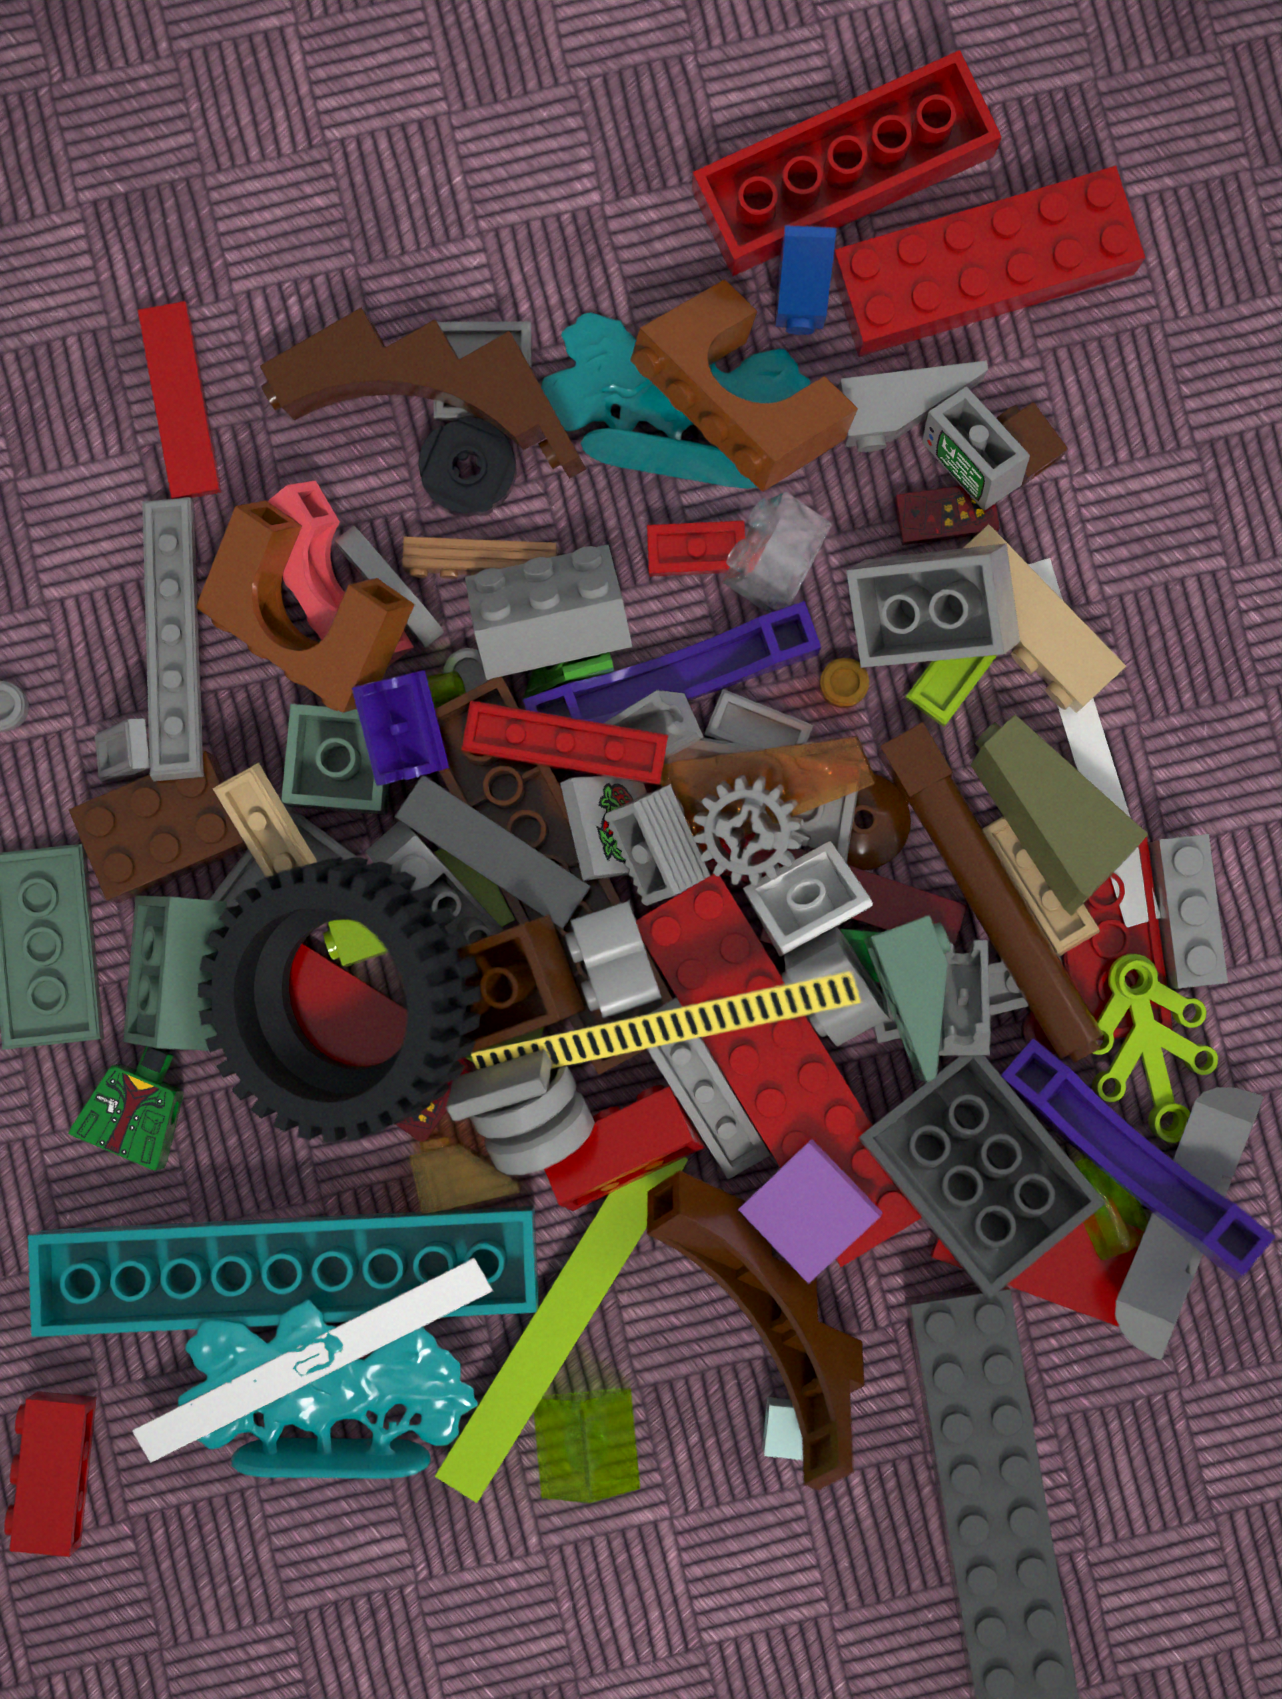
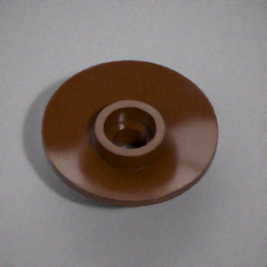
[846,773,911,870]

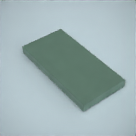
[0,844,104,1050]

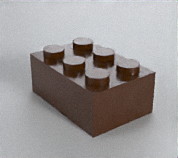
[68,751,248,903]
[397,915,585,1052]

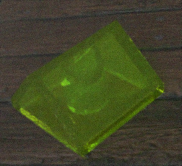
[534,1387,640,1503]

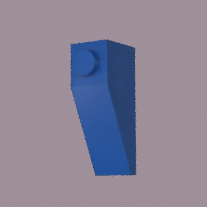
[775,226,836,335]

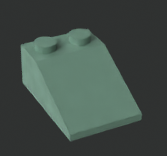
[864,916,951,1082]

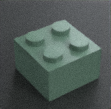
[281,704,390,815]

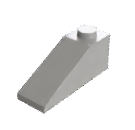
[838,360,988,452]

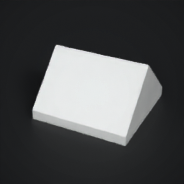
[743,841,873,956]

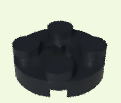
[418,417,517,517]

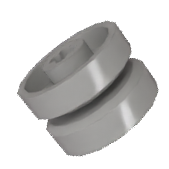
[470,1065,595,1175]

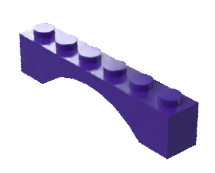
[523,601,822,723]
[1001,1039,1276,1282]

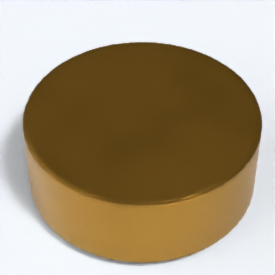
[819,658,869,708]

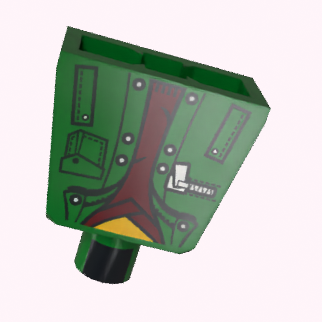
[68,1046,184,1171]

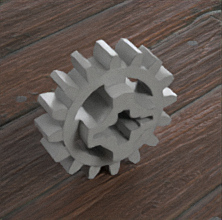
[693,775,804,886]

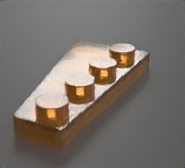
[660,735,877,852]

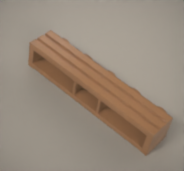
[402,536,558,579]

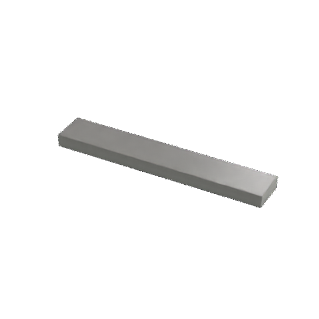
[142,497,204,781]

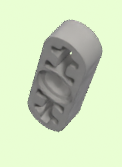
[334,525,444,648]

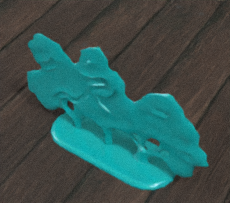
[541,313,811,489]
[178,1300,478,1479]

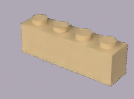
[964,524,1126,713]

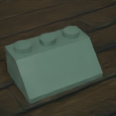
[123,895,227,1051]

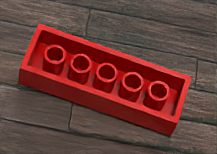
[692,50,1002,277]
[832,166,1146,357]

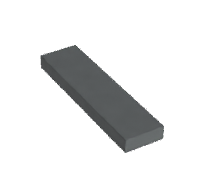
[395,775,591,928]

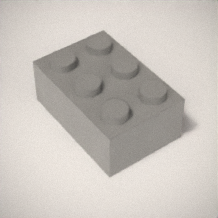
[846,543,1020,668]
[465,545,632,680]

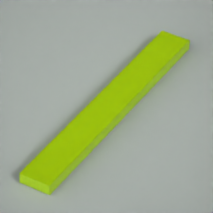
[435,1157,688,1503]

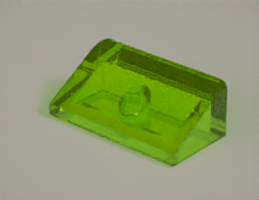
[1073,1158,1148,1260]

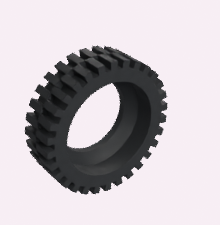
[198,857,481,1143]

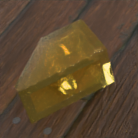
[409,1136,522,1214]

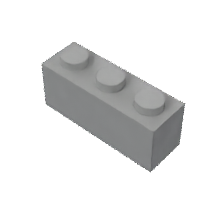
[1148,834,1228,989]

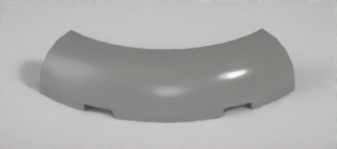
[1115,1087,1264,1360]

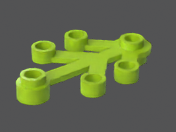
[1092,954,1218,1143]

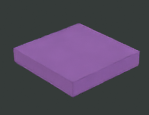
[738,1139,883,1283]

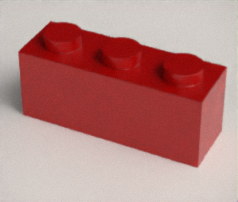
[544,1085,705,1211]
[4,1391,97,1557]

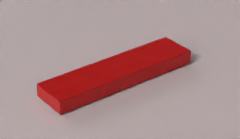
[138,301,222,499]
[462,701,668,786]

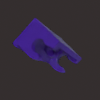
[352,670,449,786]

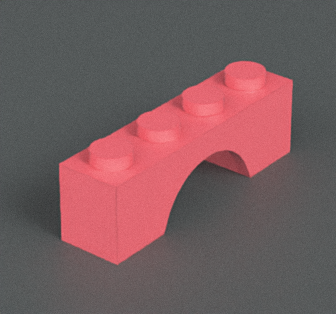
[267,480,414,666]

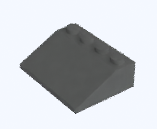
[858,1055,1106,1299]

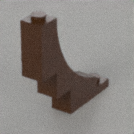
[260,307,586,479]

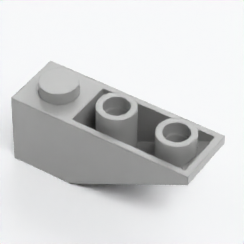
[365,820,504,948]

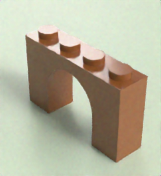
[630,279,858,492]
[196,500,415,713]

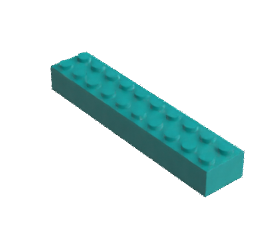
[28,1206,539,1337]

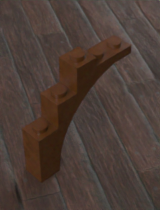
[647,1170,865,1491]

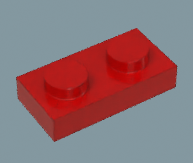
[647,520,747,577]

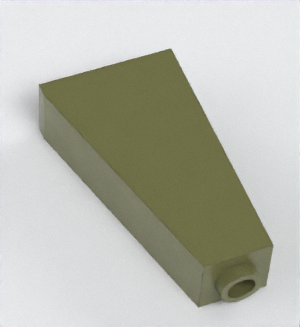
[971,714,1149,916]

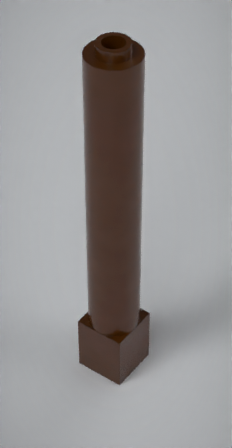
[878,722,1104,1063]

